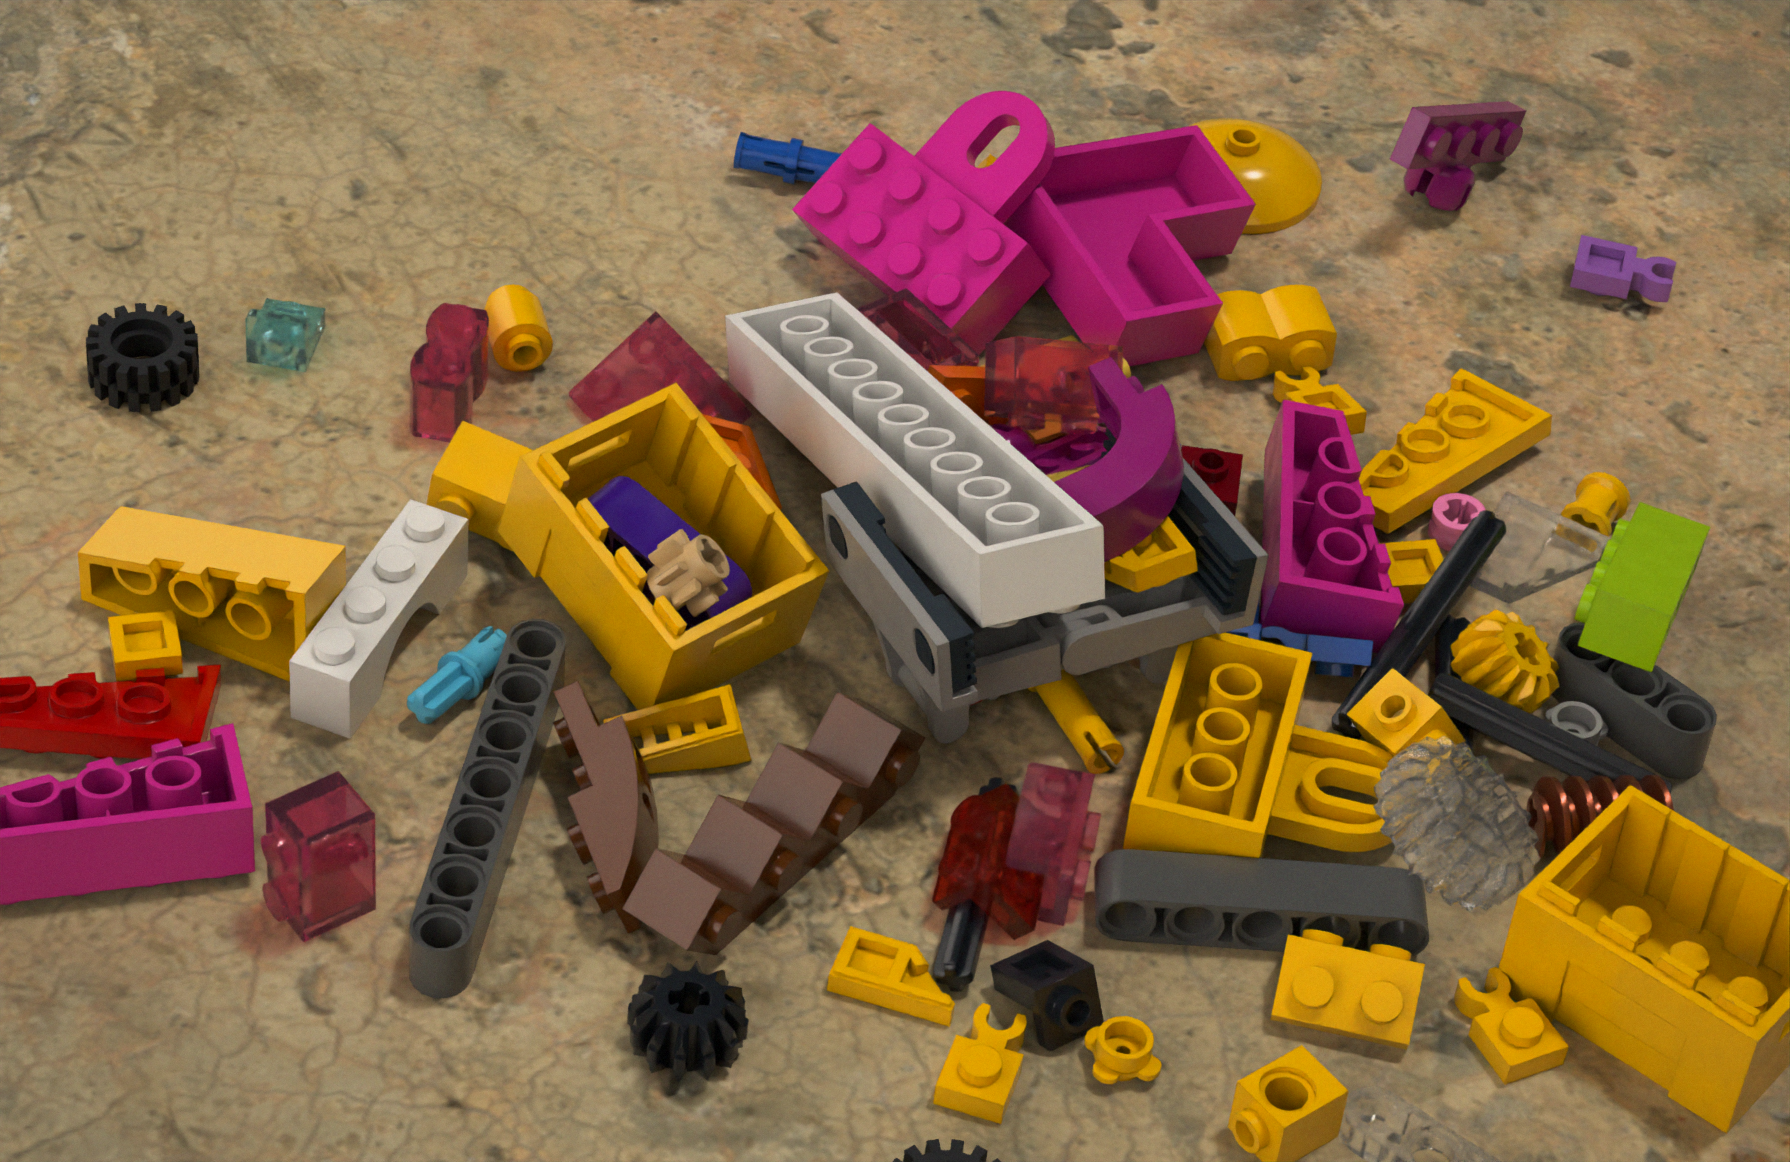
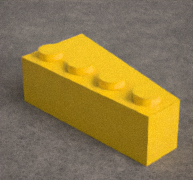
[78,506,346,682]

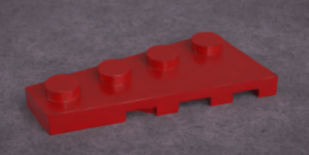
[0,664,221,759]

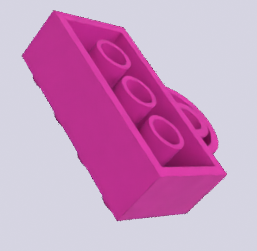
[792,91,1055,362]

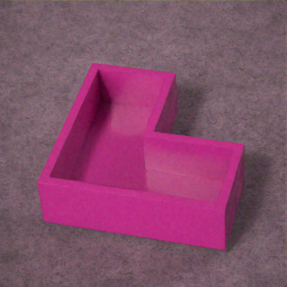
[1004,125,1256,367]

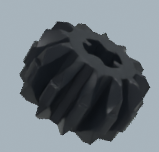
[627,961,749,1083]

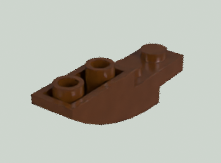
[553,681,659,934]

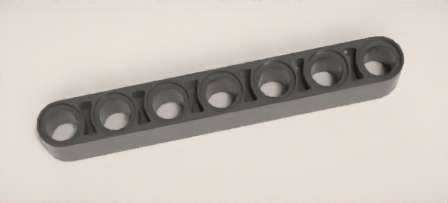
[409,619,566,998]

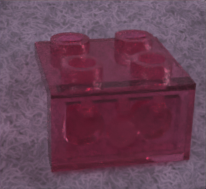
[569,311,752,424]

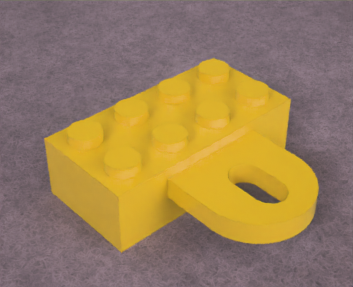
[1123,632,1415,858]

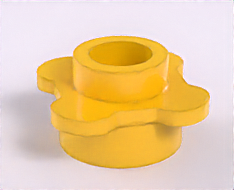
[1084,1016,1162,1084]

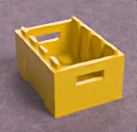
[498,383,829,710]
[1499,785,1790,1134]

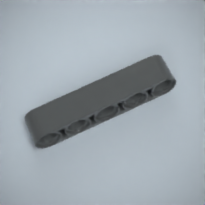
[1094,849,1429,957]

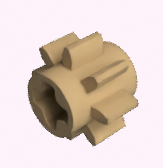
[647,529,730,617]

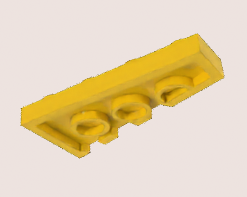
[1359,368,1552,534]

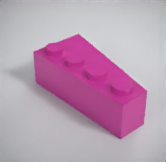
[1260,400,1404,653]
[0,723,255,905]

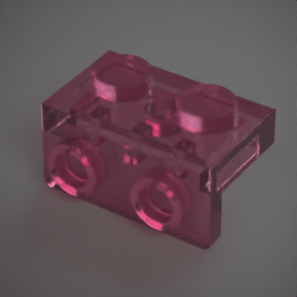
[1006,762,1102,926]

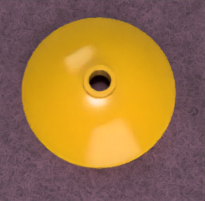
[1187,118,1322,234]

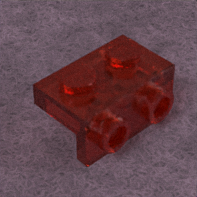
[932,783,1057,940]

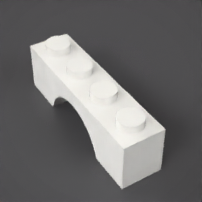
[289,499,469,739]

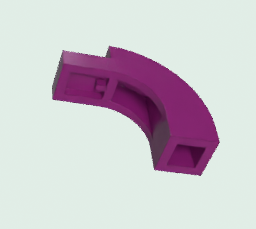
[1054,357,1184,562]

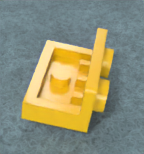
[1270,929,1425,1050]

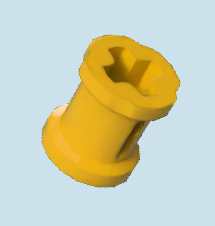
[1556,472,1631,552]

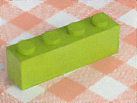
[1574,502,1710,672]

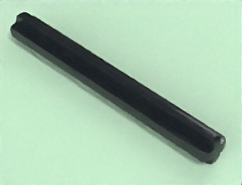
[1332,510,1506,740]

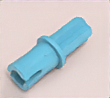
[407,626,507,724]

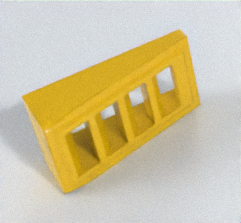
[603,684,752,774]

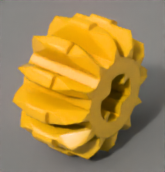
[1450,609,1559,714]

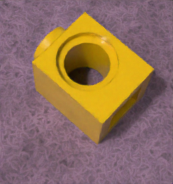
[1228,1045,1349,1162]

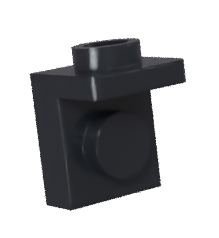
[990,940,1104,1051]

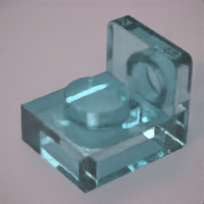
[245,298,325,372]

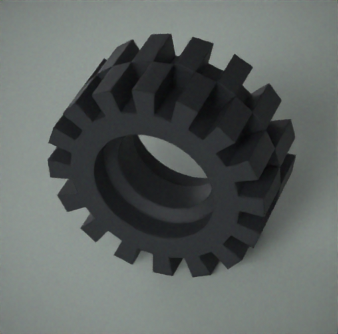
[86,303,200,412]

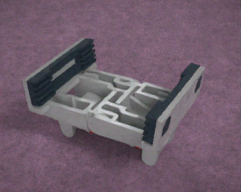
[821,428,1268,743]

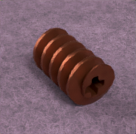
[1526,775,1674,860]

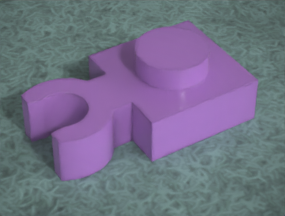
[1570,235,1676,302]

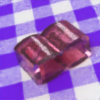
[410,303,489,443]

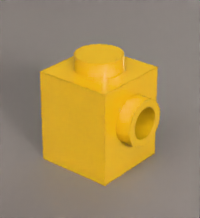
[1347,668,1466,787]

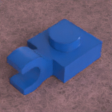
[1261,626,1373,677]

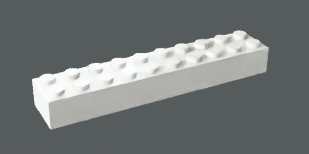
[725,292,1105,628]

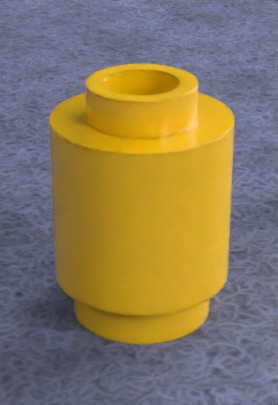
[483,284,553,372]

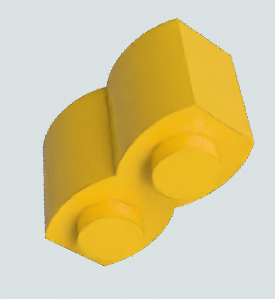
[1204,284,1337,381]

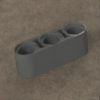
[1551,622,1717,779]

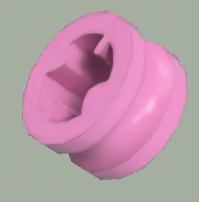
[1428,493,1486,551]

